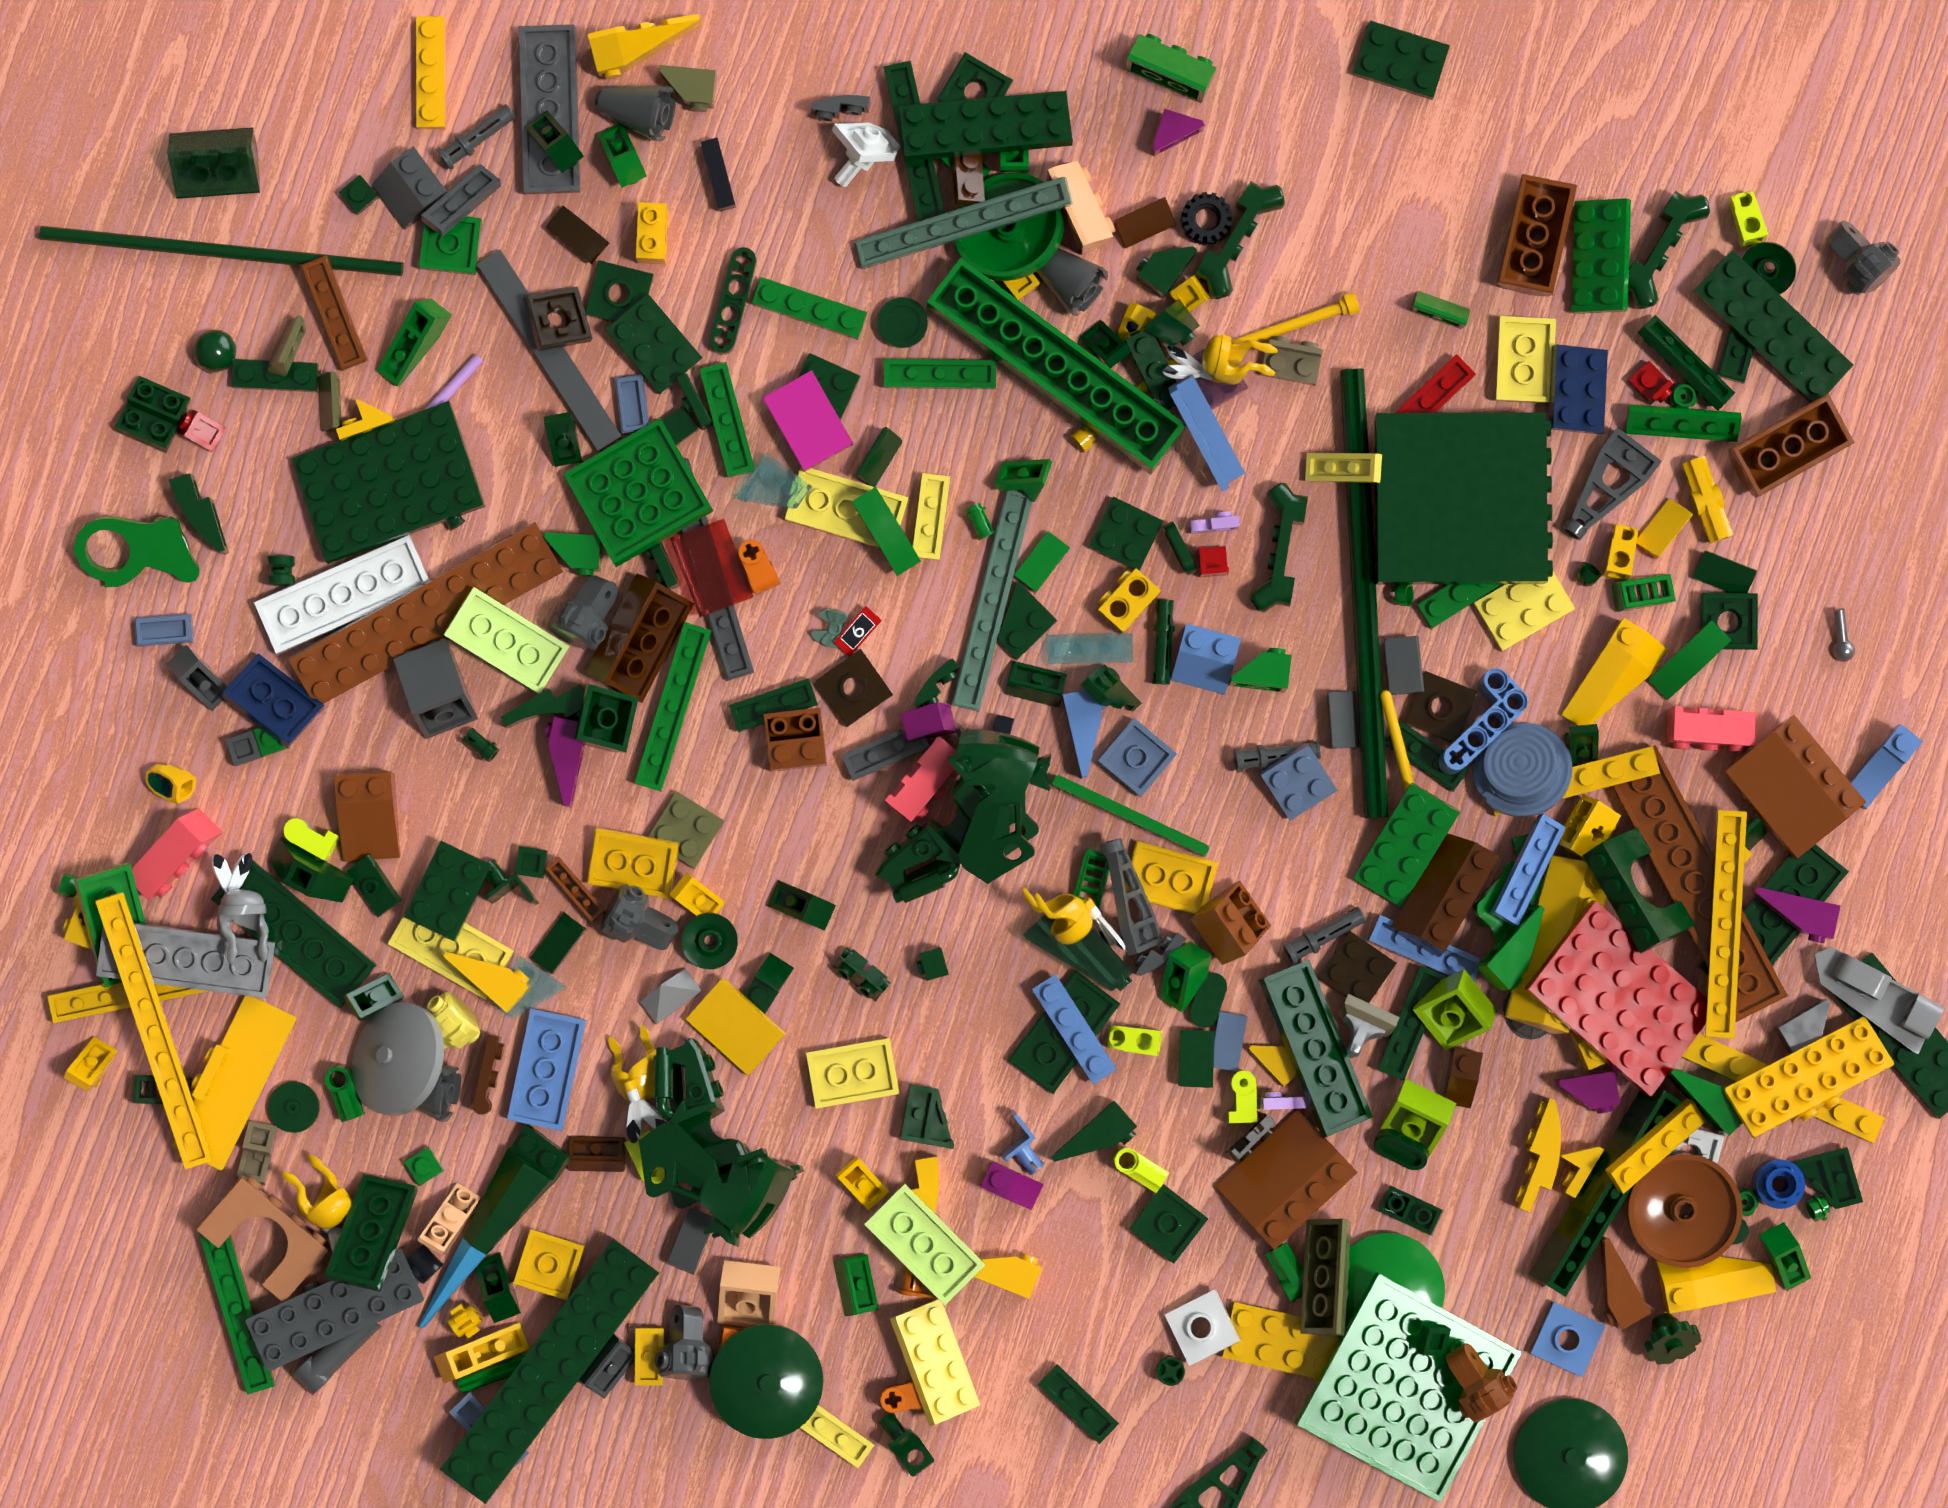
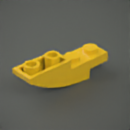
[1515,1098,1561,1212]

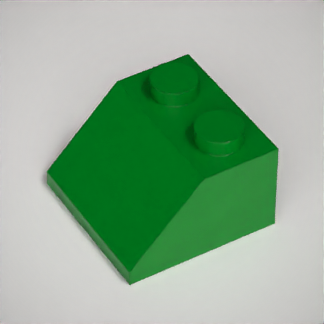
[1228,648,1292,693]

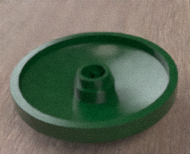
[709,1323,823,1439]
[1513,1398,1628,1508]

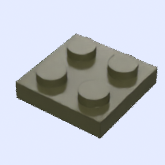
[648,791,725,869]

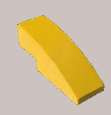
[911,1156,939,1213]

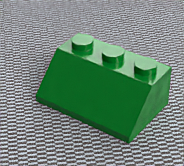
[1125,34,1217,103]

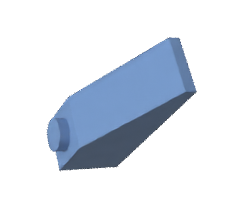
[1062,690,1106,779]

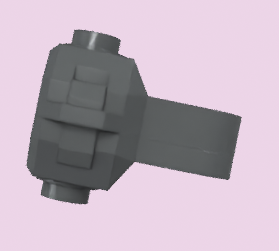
[1826,220,1901,295]
[550,575,618,650]
[600,884,679,950]
[655,1305,714,1380]

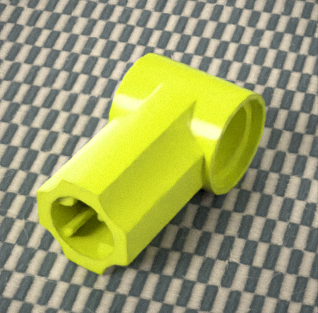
[1112,1147,1169,1193]

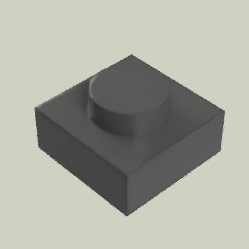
[225,730,263,767]

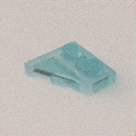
[736,453,812,509]
[489,956,566,1019]

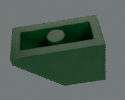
[525,110,584,173]
[1136,246,1197,299]
[1144,299,1200,347]
[767,880,836,931]
[475,1252,521,1323]

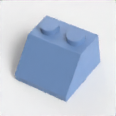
[1171,623,1241,695]

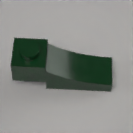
[501,684,585,728]

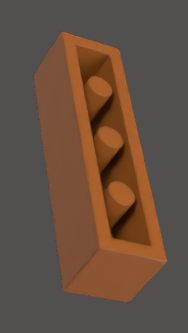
[546,857,606,922]

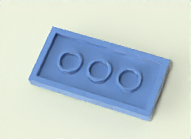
[507,1008,587,1131]

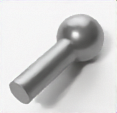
[1832,608,1855,662]

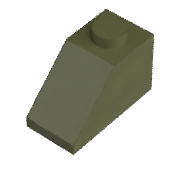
[659,65,717,112]

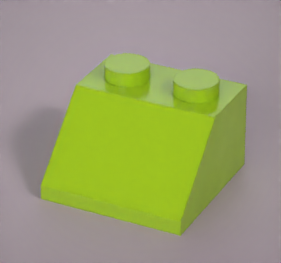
[1413,969,1497,1051]
[1378,1078,1456,1157]

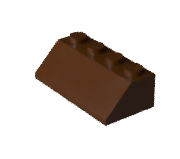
[585,573,694,703]
[1390,833,1500,957]

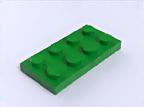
[1571,198,1631,314]
[1353,782,1460,907]
[74,862,146,988]

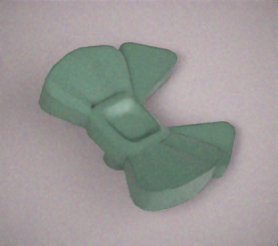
[811,608,848,648]

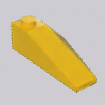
[588,14,701,80]
[1561,618,1668,726]
[1655,1256,1777,1314]

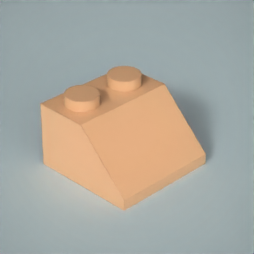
[717,1260,781,1327]

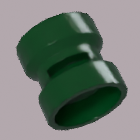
[267,555,295,586]

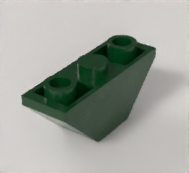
[269,837,355,903]

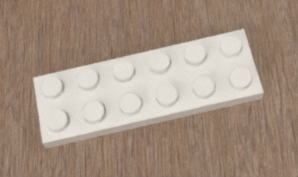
[254,535,429,655]

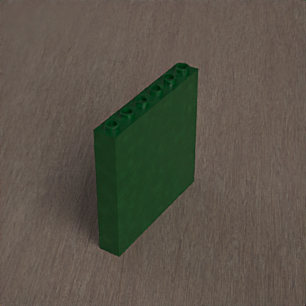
[1374,412,1553,585]

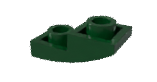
[914,658,959,708]
[1378,1185,1444,1236]

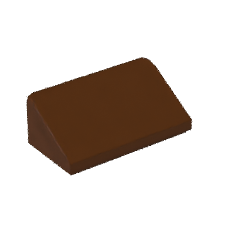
[1114,197,1176,248]
[567,1136,625,1172]

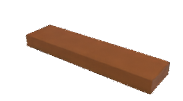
[300,256,368,371]

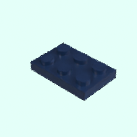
[1549,344,1608,434]
[222,653,324,748]

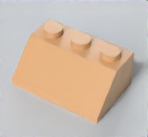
[1047,161,1115,255]

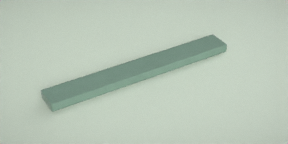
[854,177,1074,269]
[952,490,1032,712]

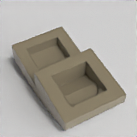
[236,1121,277,1186]

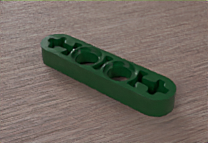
[710,247,757,355]

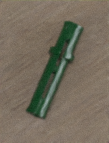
[1152,599,1175,685]

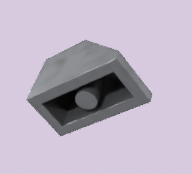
[1774,999,1830,1055]

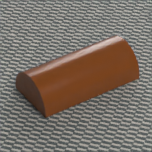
[1498,174,1577,296]
[1728,393,1855,498]

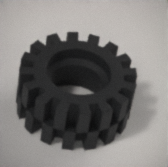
[1181,192,1232,246]

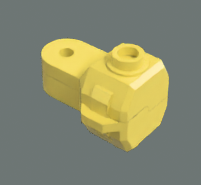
[426,992,480,1050]

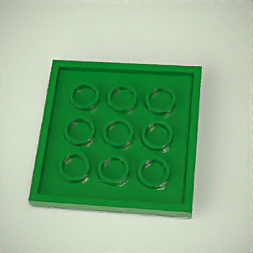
[563,418,714,567]

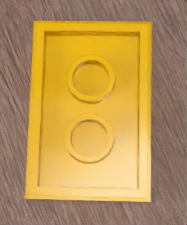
[587,827,679,899]
[1125,841,1218,915]
[686,977,786,1076]

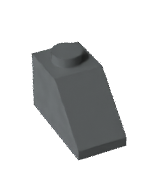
[166,645,228,711]

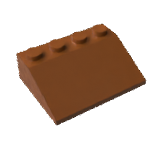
[1723,715,1866,860]
[1215,1109,1358,1250]

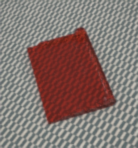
[670,519,753,617]

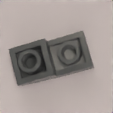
[811,95,871,121]
[1134,932,1187,976]
[668,1208,715,1275]

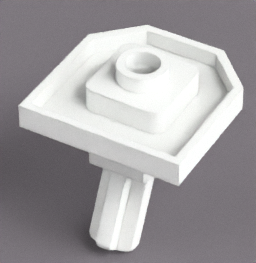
[832,123,901,187]

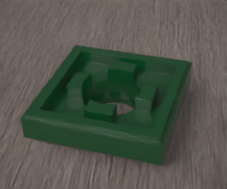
[937,52,1013,102]
[586,260,654,322]
[1700,593,1758,650]

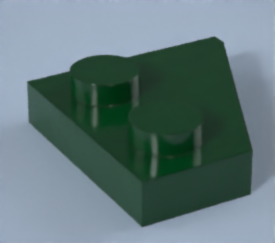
[1081,664,1142,711]
[899,1084,954,1149]
[1794,1147,1863,1209]

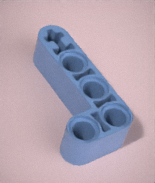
[1438,668,1528,775]

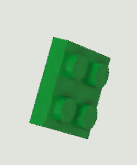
[419,217,482,275]

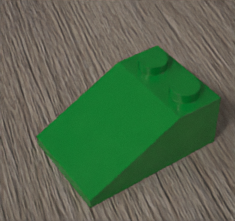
[1667,1068,1743,1136]

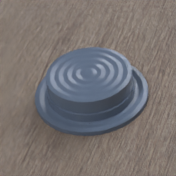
[1473,723,1573,817]

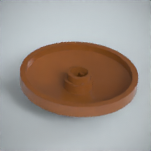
[1627,1153,1743,1268]

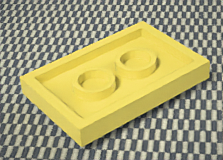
[1495,316,1556,404]
[1473,572,1575,652]
[806,1038,900,1109]

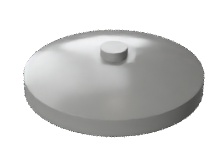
[352,1002,444,1116]

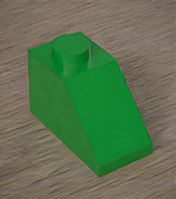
[597,124,647,188]
[544,532,603,576]
[1160,941,1212,1012]
[1759,1222,1811,1291]

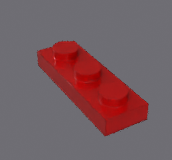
[1395,354,1476,413]

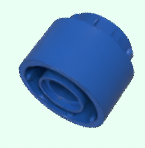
[1752,1159,1805,1209]

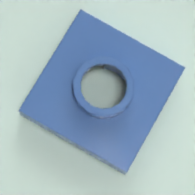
[1530,1302,1606,1377]

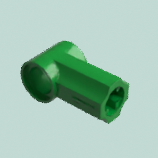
[324,1064,366,1123]
[1265,1242,1304,1303]

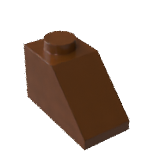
[1443,1048,1483,1108]

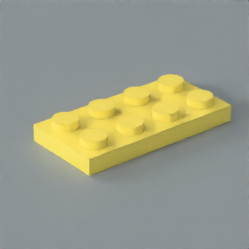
[785,467,909,548]
[388,914,515,1000]
[890,1299,980,1426]

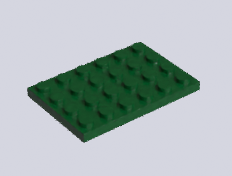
[291,401,486,564]

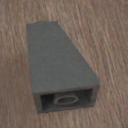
[393,638,478,739]

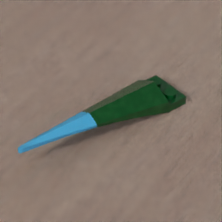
[419,1124,572,1328]

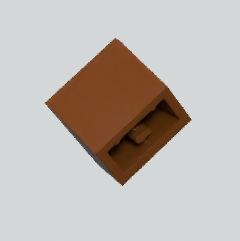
[764,708,827,772]
[1191,881,1271,965]

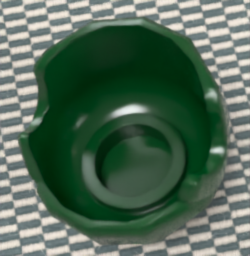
[192,330,236,374]

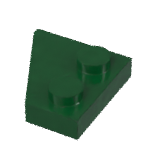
[997,582,1057,660]

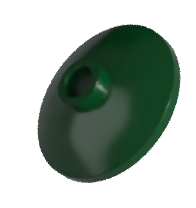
[1742,242,1796,294]
[681,913,738,969]

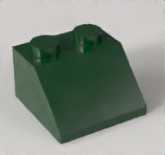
[574,684,639,753]

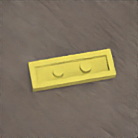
[1305,453,1382,483]
[913,473,950,561]
[800,1405,875,1468]

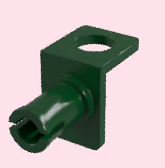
[485,859,539,905]
[879,1413,935,1477]

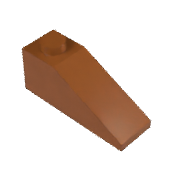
[1601,1237,1651,1330]

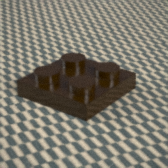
[1318,931,1397,1003]

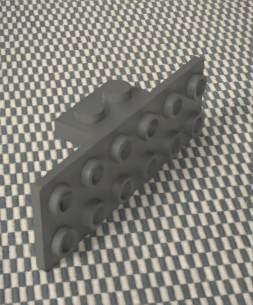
[245,1249,424,1371]

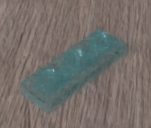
[1048,634,1133,664]

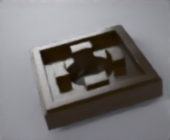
[523,287,593,351]
[815,649,893,727]
[1404,671,1478,743]

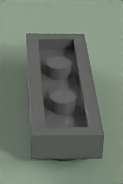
[421,164,501,237]
[841,729,930,781]

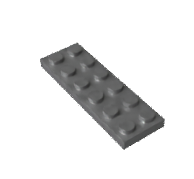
[519,25,580,194]
[96,923,275,998]

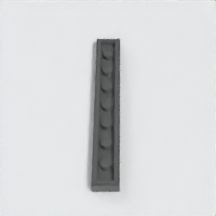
[477,250,622,452]
[681,458,755,681]

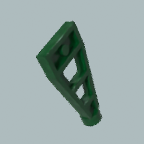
[1169,1436,1268,1508]

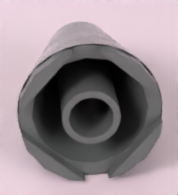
[595,86,676,142]
[1036,248,1108,316]
[415,1066,461,1122]

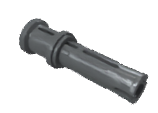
[436,104,516,170]
[1234,741,1321,773]
[1282,906,1366,965]

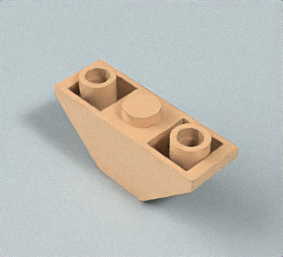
[417,1183,481,1255]

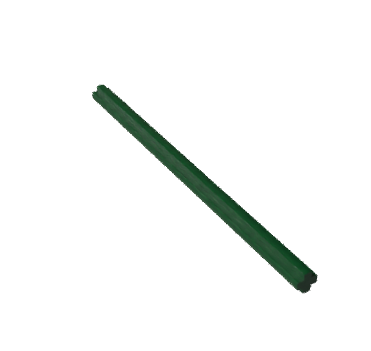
[1340,368,1389,819]

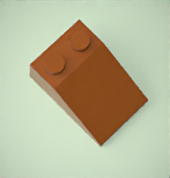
[334,772,400,862]

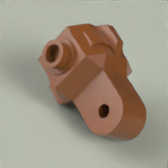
[1446,1343,1517,1422]

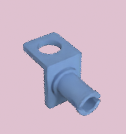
[1000,1109,1044,1175]

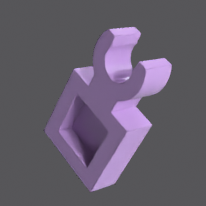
[1190,511,1240,534]
[1257,1092,1309,1110]

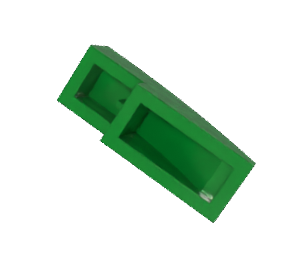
[852,487,921,576]
[1648,620,1731,700]

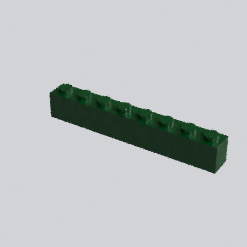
[1528,1087,1682,1297]

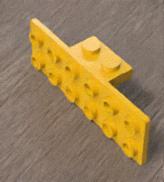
[172,996,297,1170]
[1724,1017,1894,1138]

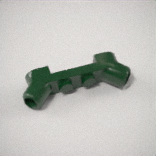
[1195,181,1285,299]
[1628,191,1710,309]
[1249,482,1308,612]

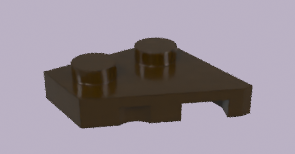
[1225,1114,1276,1162]

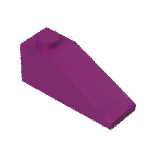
[545,717,585,808]
[1751,887,1841,943]

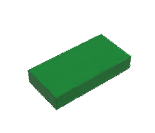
[1014,531,1070,593]

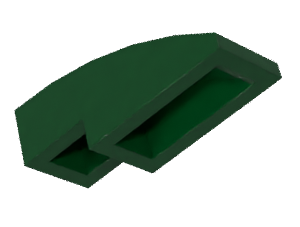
[169,473,229,555]

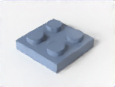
[1098,718,1177,797]
[1259,742,1338,820]

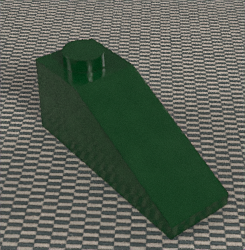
[1051,1101,1137,1162]

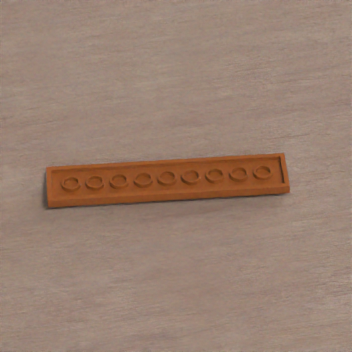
[288,522,563,704]
[1612,745,1788,1022]

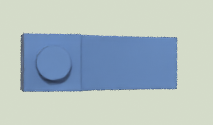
[1850,724,1923,809]

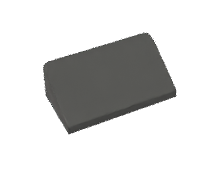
[1384,636,1424,695]
[1327,691,1359,749]
[580,1334,635,1399]

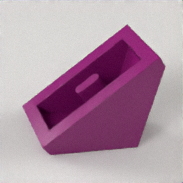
[1152,109,1205,156]
[898,702,956,742]

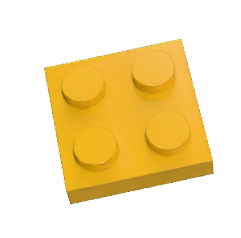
[513,1229,585,1300]

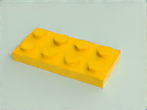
[1222,1301,1341,1379]

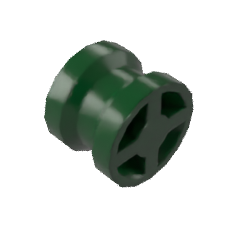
[1156,1356,1185,1386]

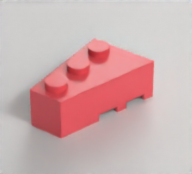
[1665,706,1756,752]
[885,736,959,824]
[132,808,222,900]

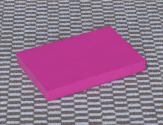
[763,370,853,472]

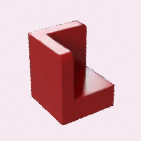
[1197,546,1229,578]

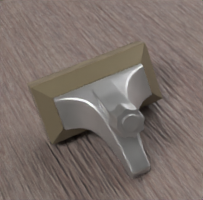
[1337,994,1400,1059]

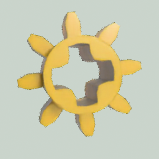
[447,1303,483,1339]

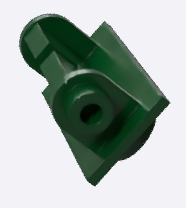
[832,947,890,1002]

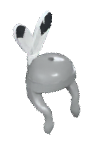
[211,853,269,964]

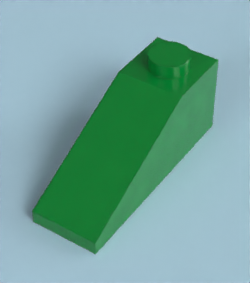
[377,299,452,387]
[1475,905,1544,991]

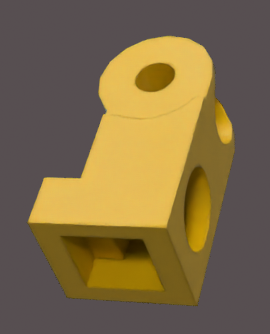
[1602,524,1638,581]

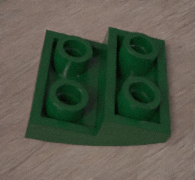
[115,376,191,453]

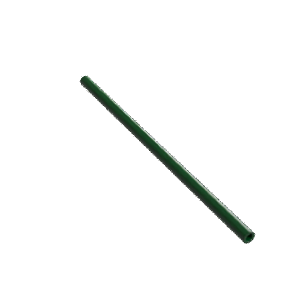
[39,226,404,276]

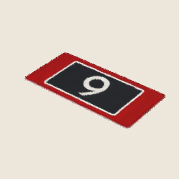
[834,606,882,657]

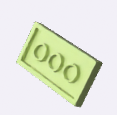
[443,587,570,694]
[864,1184,986,1305]

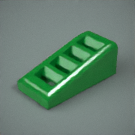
[1612,574,1676,612]
[1074,848,1110,909]

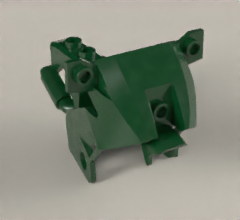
[875,725,1052,903]
[639,1038,804,1247]

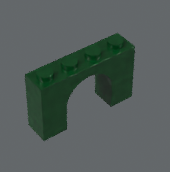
[1582,827,1695,954]

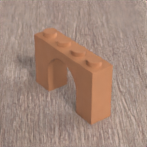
[196,1175,329,1302]

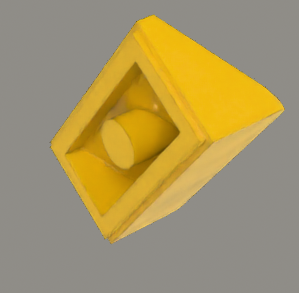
[1636,498,1693,559]

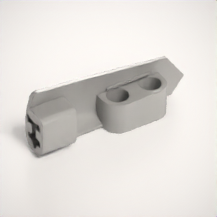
[1814,947,1944,1054]

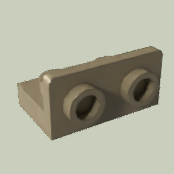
[1260,336,1323,386]

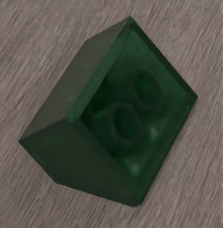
[167,127,260,199]

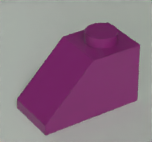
[1555,1071,1620,1114]
[980,1160,1044,1210]

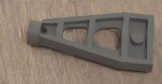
[1562,427,1662,541]
[1100,838,1163,956]

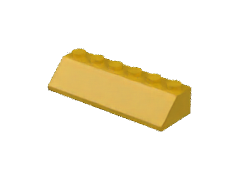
[1505,855,1606,1034]

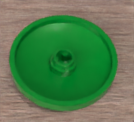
[954,173,1065,281]
[1346,1232,1445,1326]

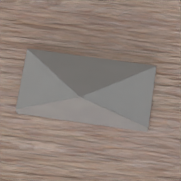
[640,968,702,1025]

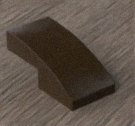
[546,206,609,265]

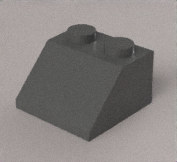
[372,146,447,229]

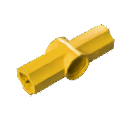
[1681,456,1733,544]

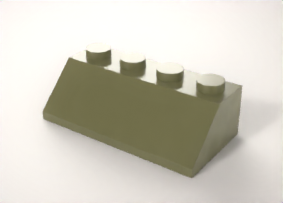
[1300,1218,1351,1336]

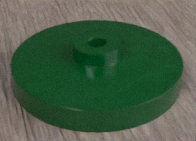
[877,297,928,348]
[268,1082,320,1133]

